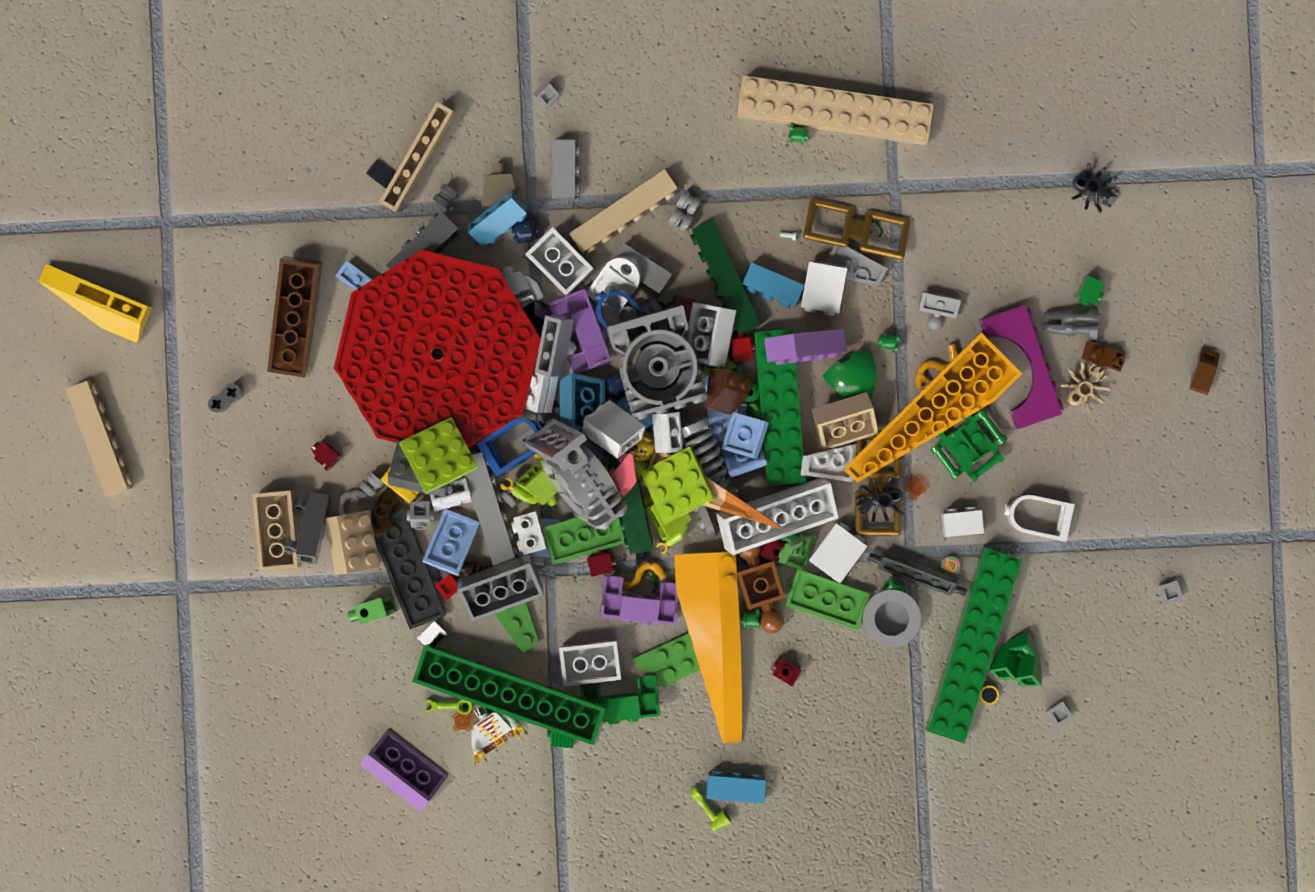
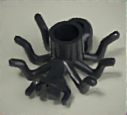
[1071,163,1118,213]
[855,476,904,524]

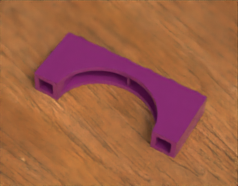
[979,305,1063,429]

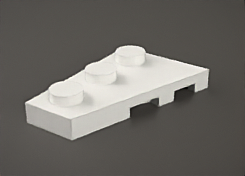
[801,444,857,482]

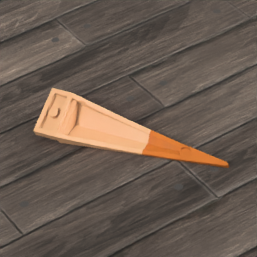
[641,451,782,528]

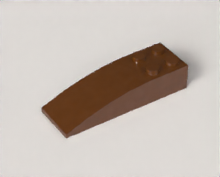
[267,256,322,378]

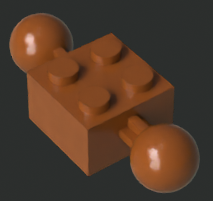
[737,545,785,634]

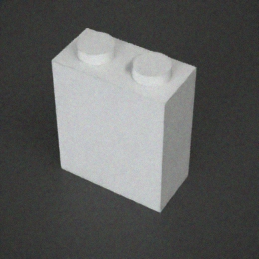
[801,259,847,316]
[582,400,645,459]
[808,523,867,583]

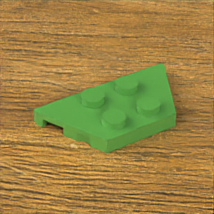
[632,633,699,687]

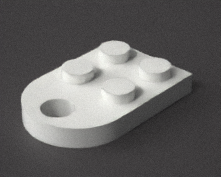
[587,256,642,316]

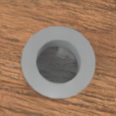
[863,590,921,647]

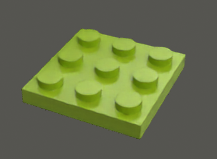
[399,417,478,494]
[640,446,716,524]

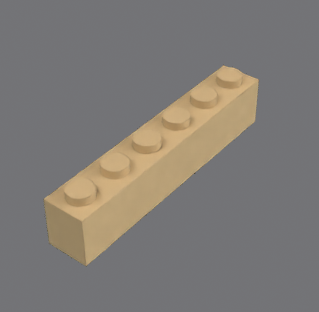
[379,101,455,214]
[569,169,678,255]
[65,381,132,497]

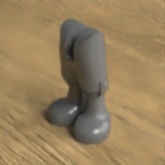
[1043,306,1098,342]

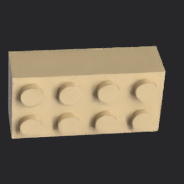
[252,490,301,571]

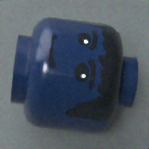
[512,218,540,244]
[605,372,626,399]

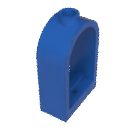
[595,290,660,347]
[477,418,544,476]

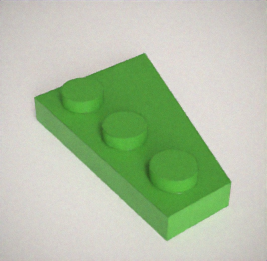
[779,532,818,570]
[494,603,539,654]

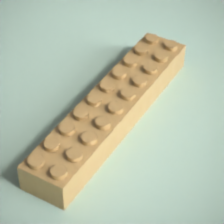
[736,75,934,145]

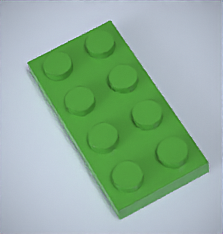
[541,517,624,565]
[785,569,870,630]

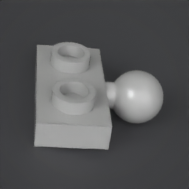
[919,291,961,330]

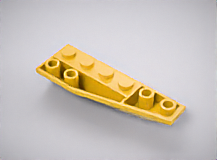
[38,264,152,343]

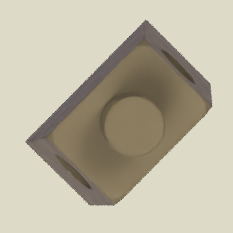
[482,163,518,208]

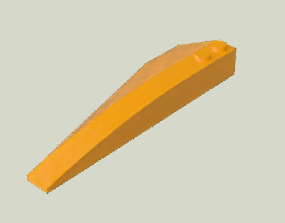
[844,333,1022,483]
[674,551,742,743]

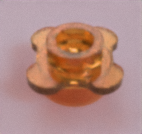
[903,477,926,500]
[453,712,472,731]

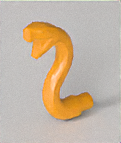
[915,343,959,389]
[612,561,667,590]

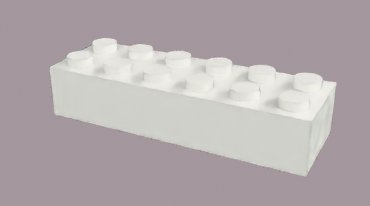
[716,478,838,555]

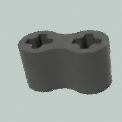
[208,384,244,413]

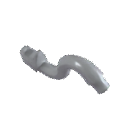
[325,490,368,529]

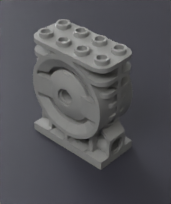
[606,305,708,420]
[524,419,628,530]

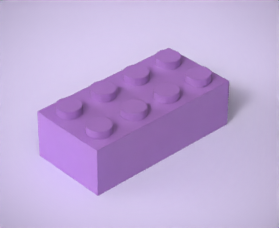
[764,329,847,365]

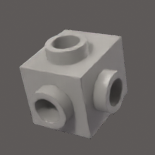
[407,501,434,530]

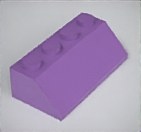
[360,730,448,812]

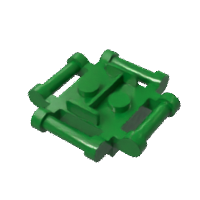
[929,408,1008,483]

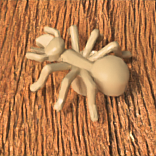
[1060,362,1111,413]

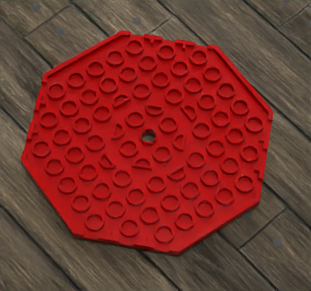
[334,250,541,447]

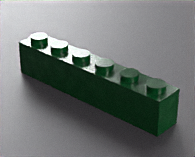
[690,220,760,335]
[603,447,654,555]

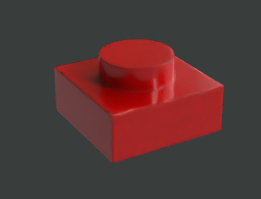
[435,573,458,600]

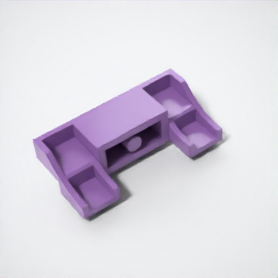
[549,289,611,374]
[599,575,678,625]

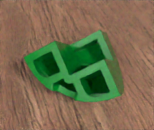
[822,350,876,400]
[989,633,1042,686]

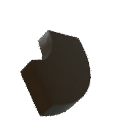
[371,486,400,538]

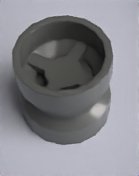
[433,183,459,210]

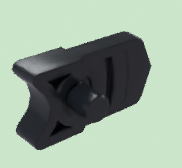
[635,551,653,568]

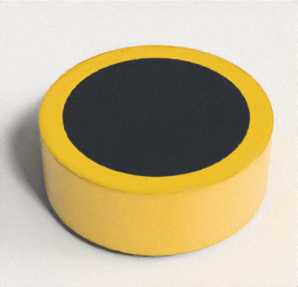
[979,685,999,705]

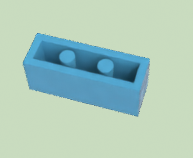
[468,190,527,248]
[742,263,805,309]
[706,770,766,804]

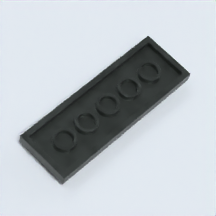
[374,509,446,630]

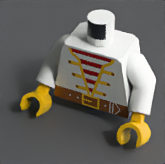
[471,706,528,766]

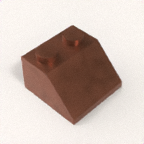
[705,369,751,415]

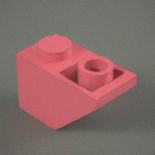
[608,450,638,497]

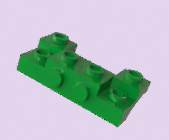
[580,674,661,725]

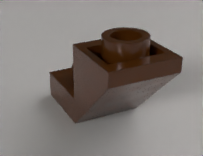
[1081,341,1126,372]
[1189,348,1220,395]

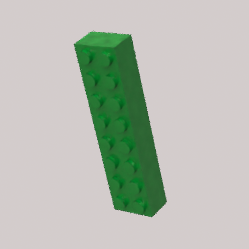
[753,329,806,486]

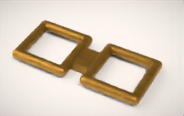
[803,198,911,260]
[855,432,901,536]

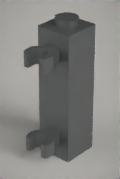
[284,491,331,565]

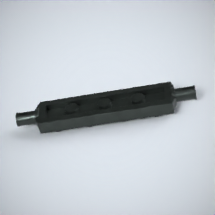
[868,552,968,596]

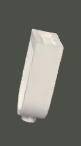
[1004,495,1075,542]

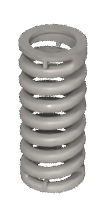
[681,417,737,495]

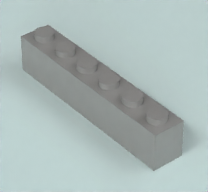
[465,452,520,566]

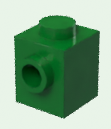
[1075,275,1105,307]

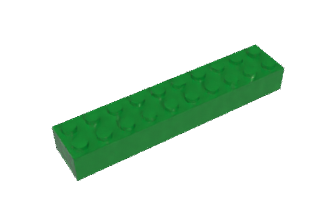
[925,547,1022,743]
[412,644,609,745]

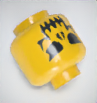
[632,432,655,461]

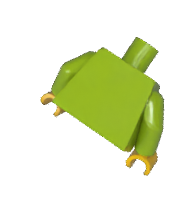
[500,453,558,506]
[644,496,691,554]

